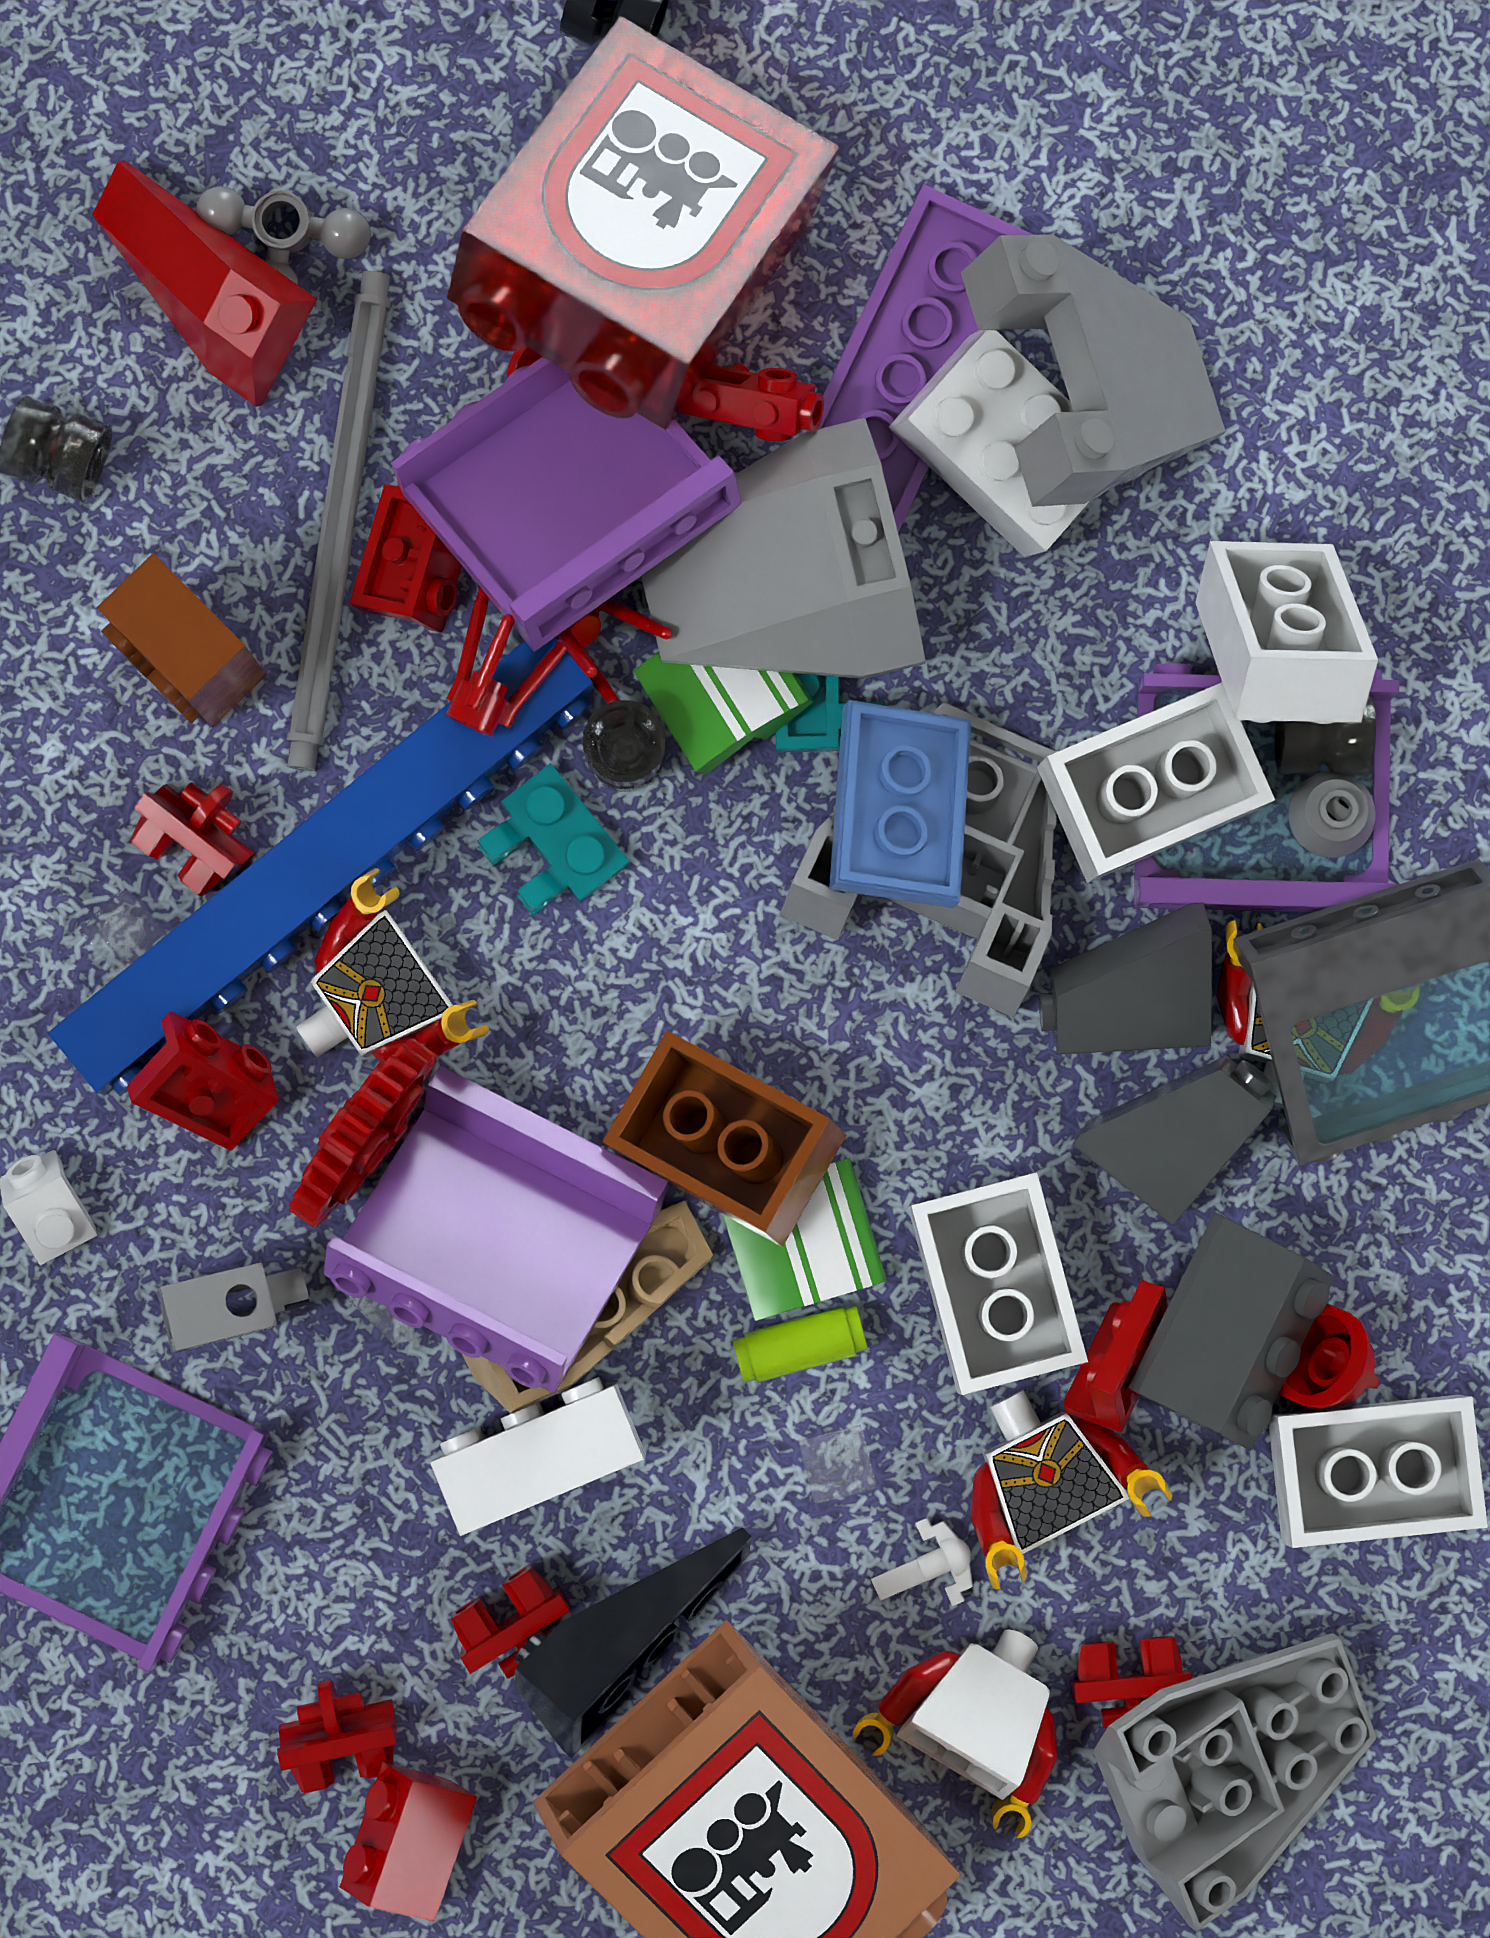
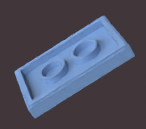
[829,700,971,908]

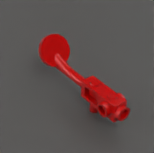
[507,328,824,442]

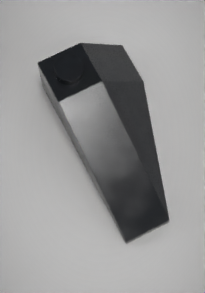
[515,1528,752,1758]

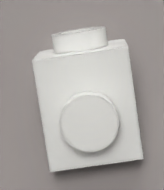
[0,1150,97,1266]

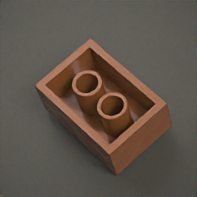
[96,553,267,728]
[602,1030,847,1247]

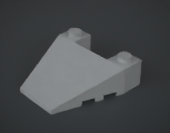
[961,234,1226,507]
[780,702,1057,1017]

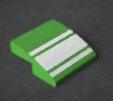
[633,652,813,775]
[723,1158,887,1321]

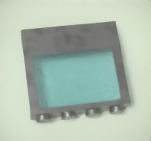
[1233,859,1490,1165]

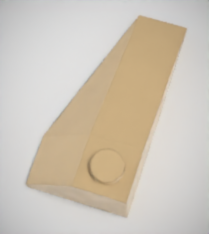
[462,1200,713,1414]

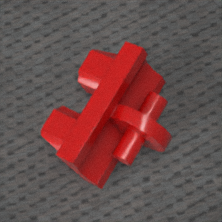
[130,782,255,896]
[451,1564,570,1679]
[1070,1636,1192,1728]
[277,1679,397,1793]

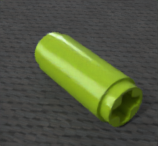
[733,1306,868,1383]

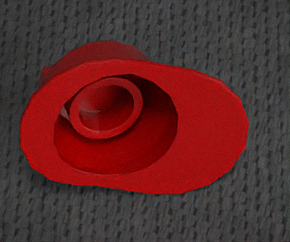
[1278,1304,1380,1409]

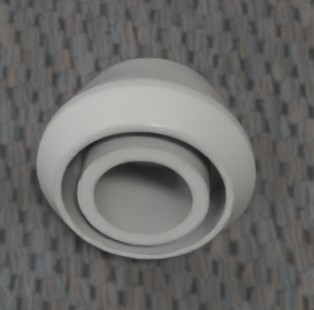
[1288,771,1376,858]

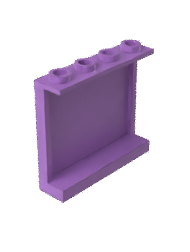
[391,318,741,652]

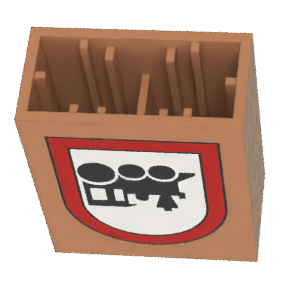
[533,1620,962,1938]

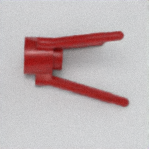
[445,586,567,737]
[555,599,672,708]

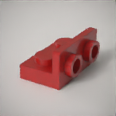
[349,484,462,633]
[127,1011,279,1151]
[1063,1280,1168,1433]

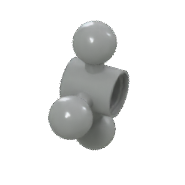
[196,186,371,285]

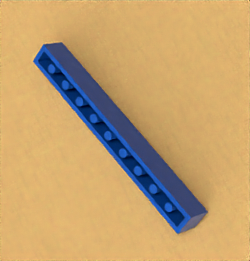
[47,637,595,1096]

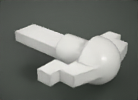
[871,1517,973,1606]

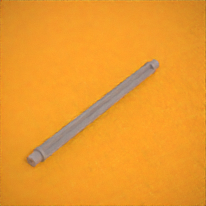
[286,271,391,771]

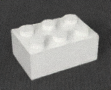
[888,330,1090,557]
[1195,541,1378,724]
[1037,682,1275,883]
[908,1172,1088,1395]
[430,1377,646,1536]
[1269,1395,1488,1548]

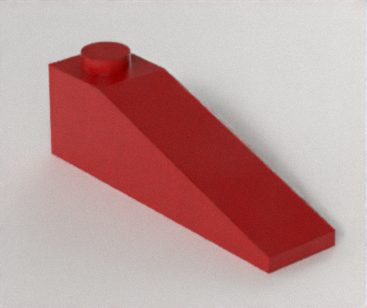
[92,160,317,407]

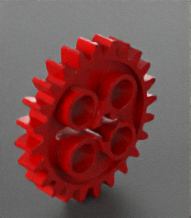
[289,1038,438,1228]

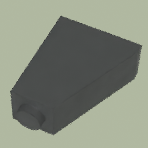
[1039,903,1212,1055]
[1073,1056,1277,1225]

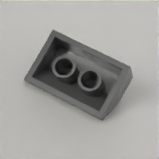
[1128,1212,1335,1451]

